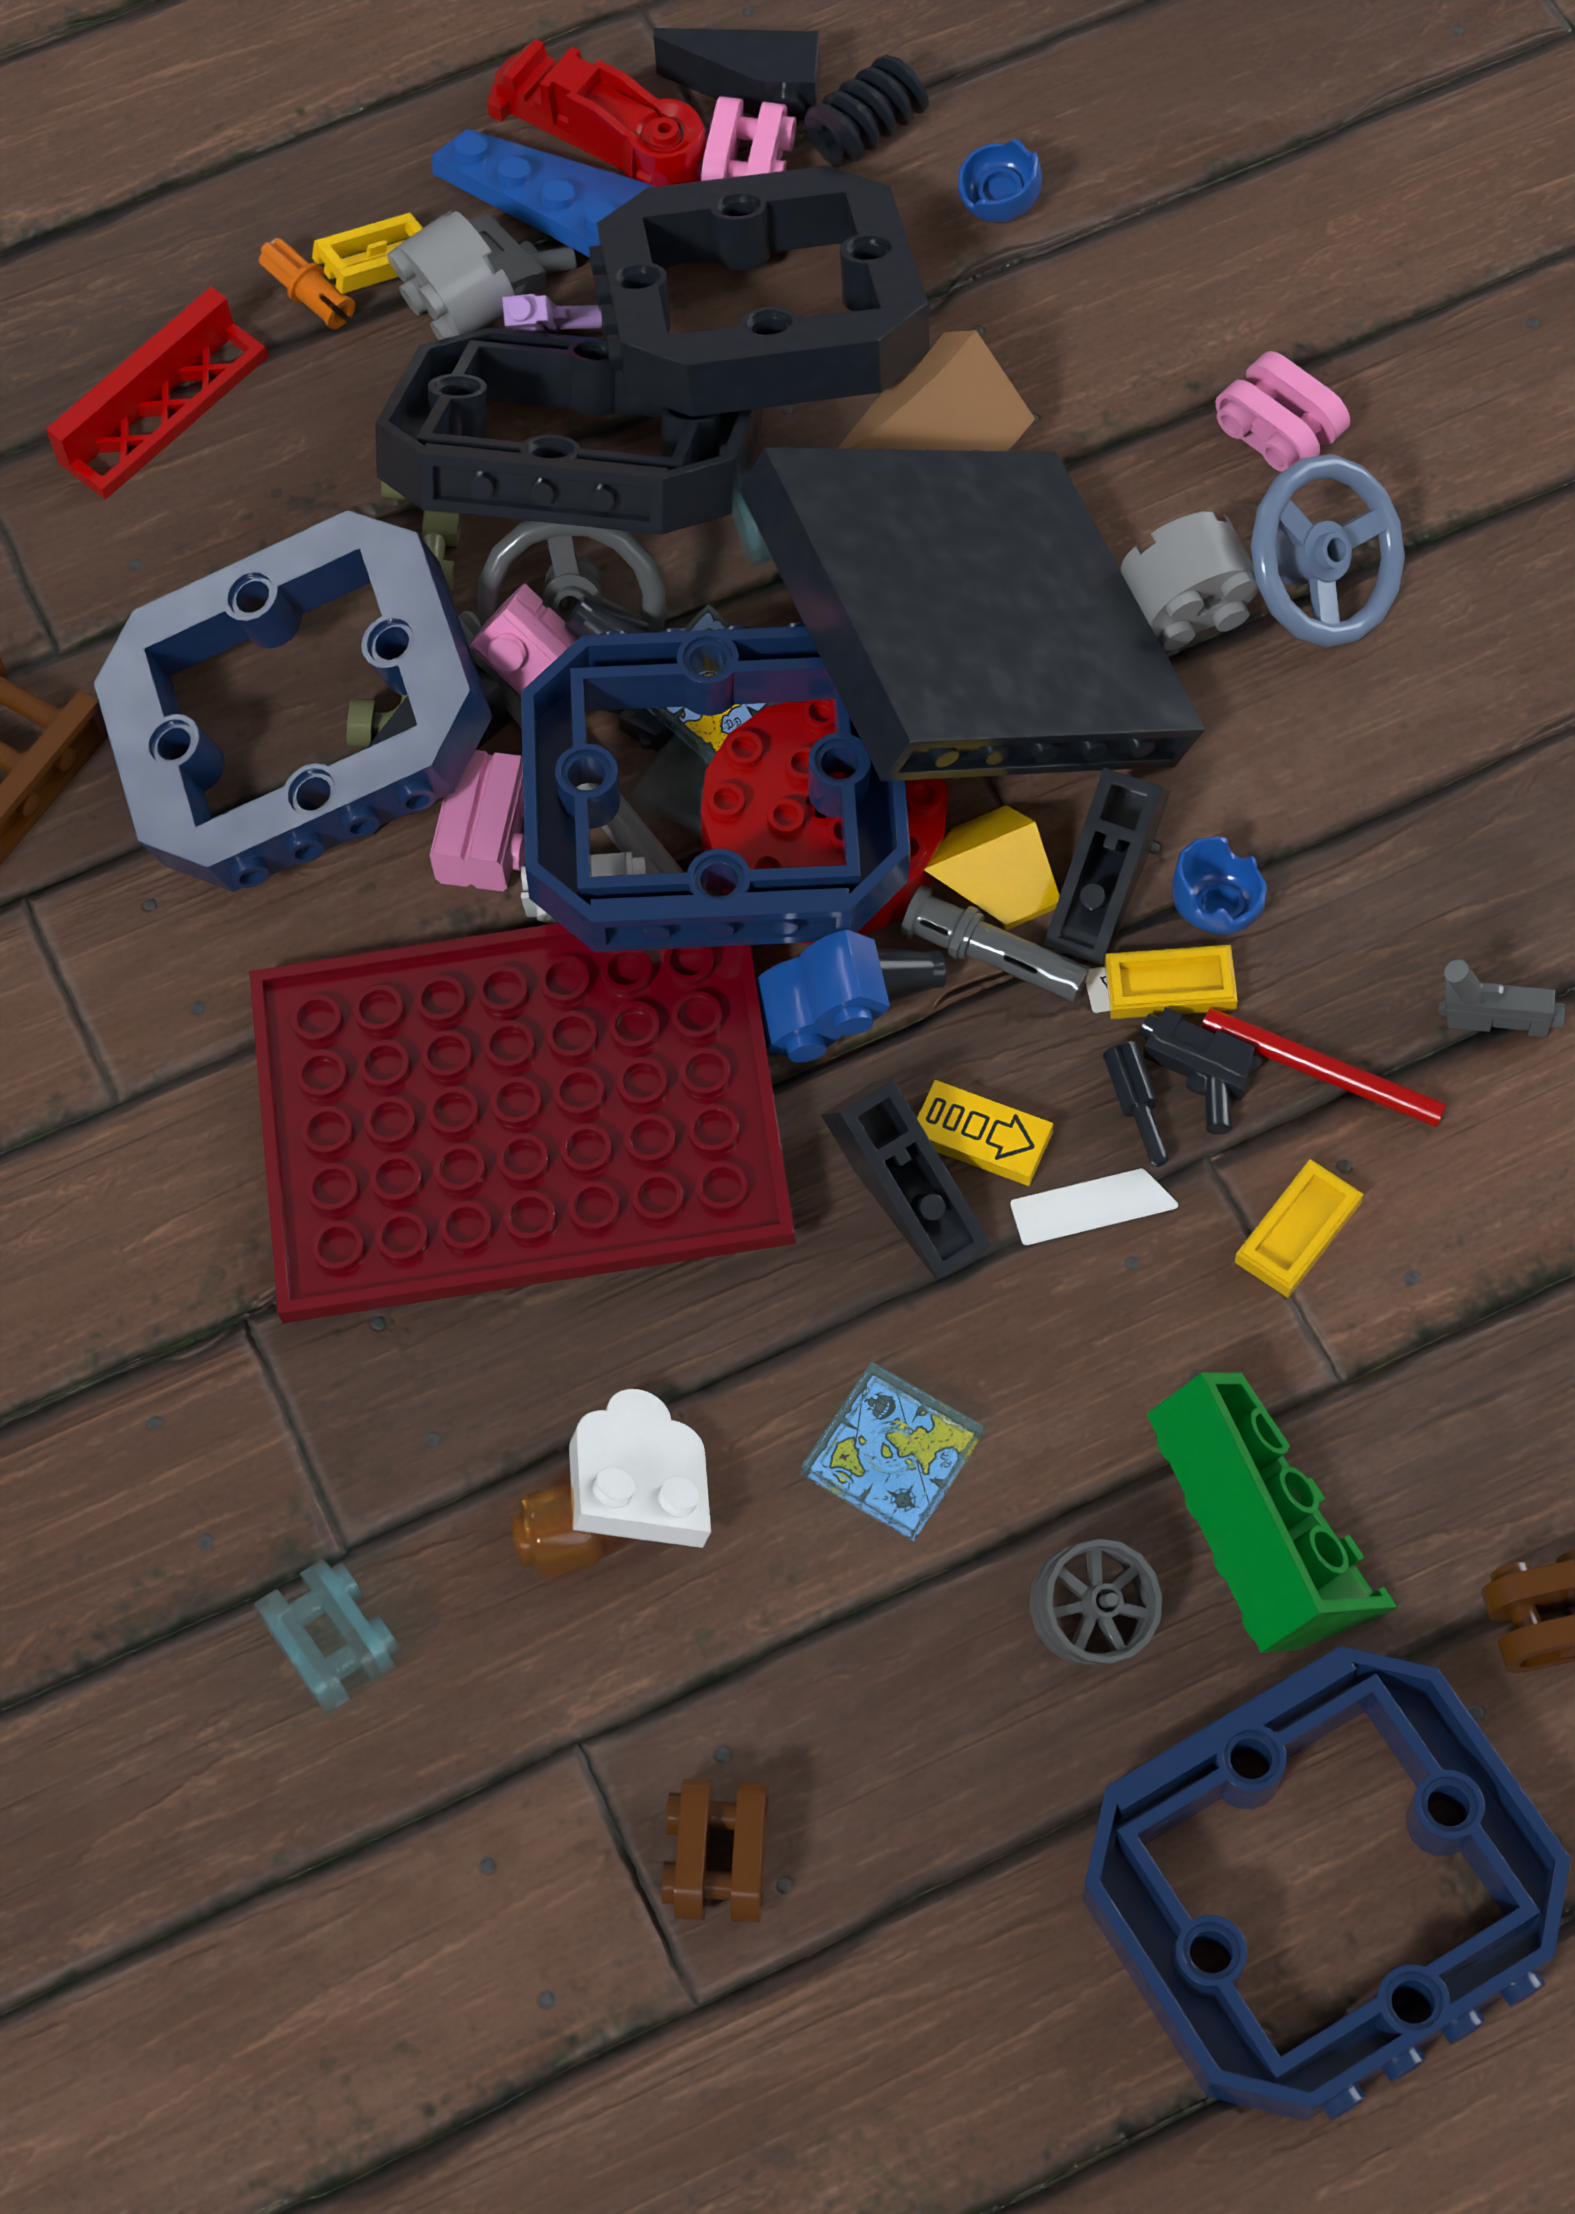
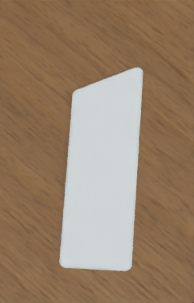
[1010,1168,1178,1245]

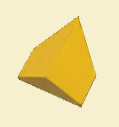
[924,805,1060,931]

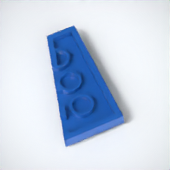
[432,129,654,257]

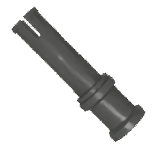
[900,885,1090,1003]

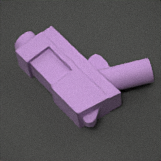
[502,294,602,334]

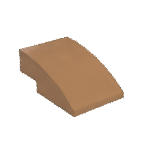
[837,330,1035,451]

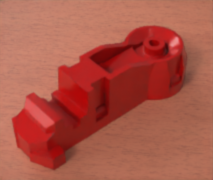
[487,39,709,187]

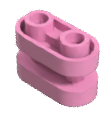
[701,96,796,181]
[1215,351,1350,472]

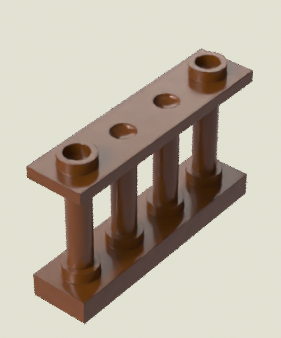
[0,657,108,866]

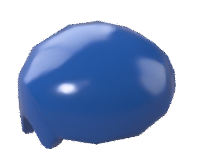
[958,139,1042,224]
[1171,837,1268,935]

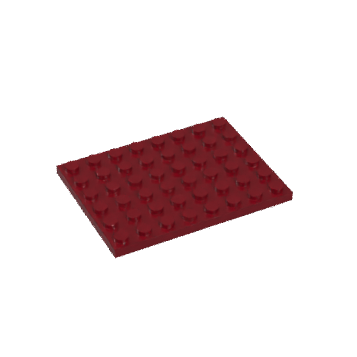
[249,923,796,1323]

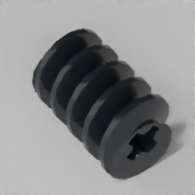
[804,55,929,167]

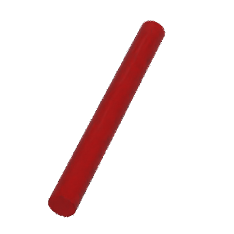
[1201,1008,1447,1128]

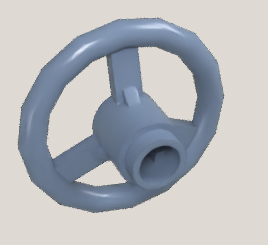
[1251,454,1405,648]

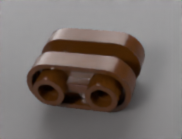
[1481,1550,1575,1673]
[661,1779,769,1923]

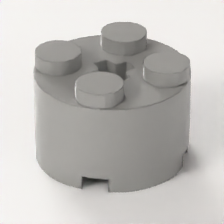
[386,211,515,340]
[1121,511,1259,651]

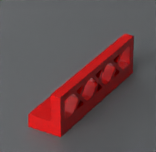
[46,287,268,500]

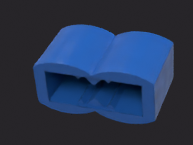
[756,929,890,1062]

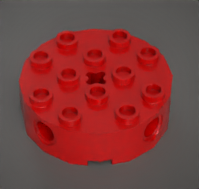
[701,699,948,944]

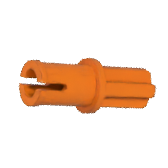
[258,238,356,330]

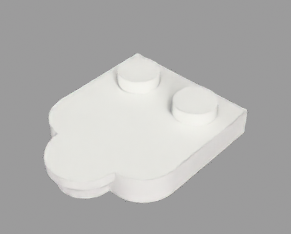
[569,1389,711,1548]

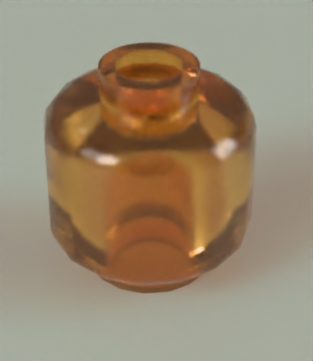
[509,1483,613,1578]

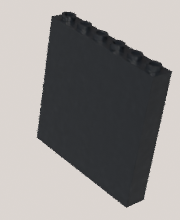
[739,447,1206,782]

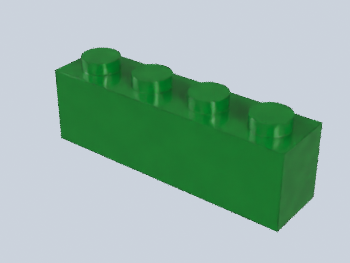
[1146,1372,1397,1653]

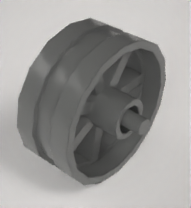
[1029,1539,1162,1666]

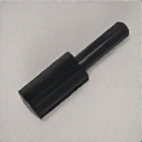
[1102,1041,1169,1167]

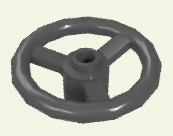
[477,521,666,633]

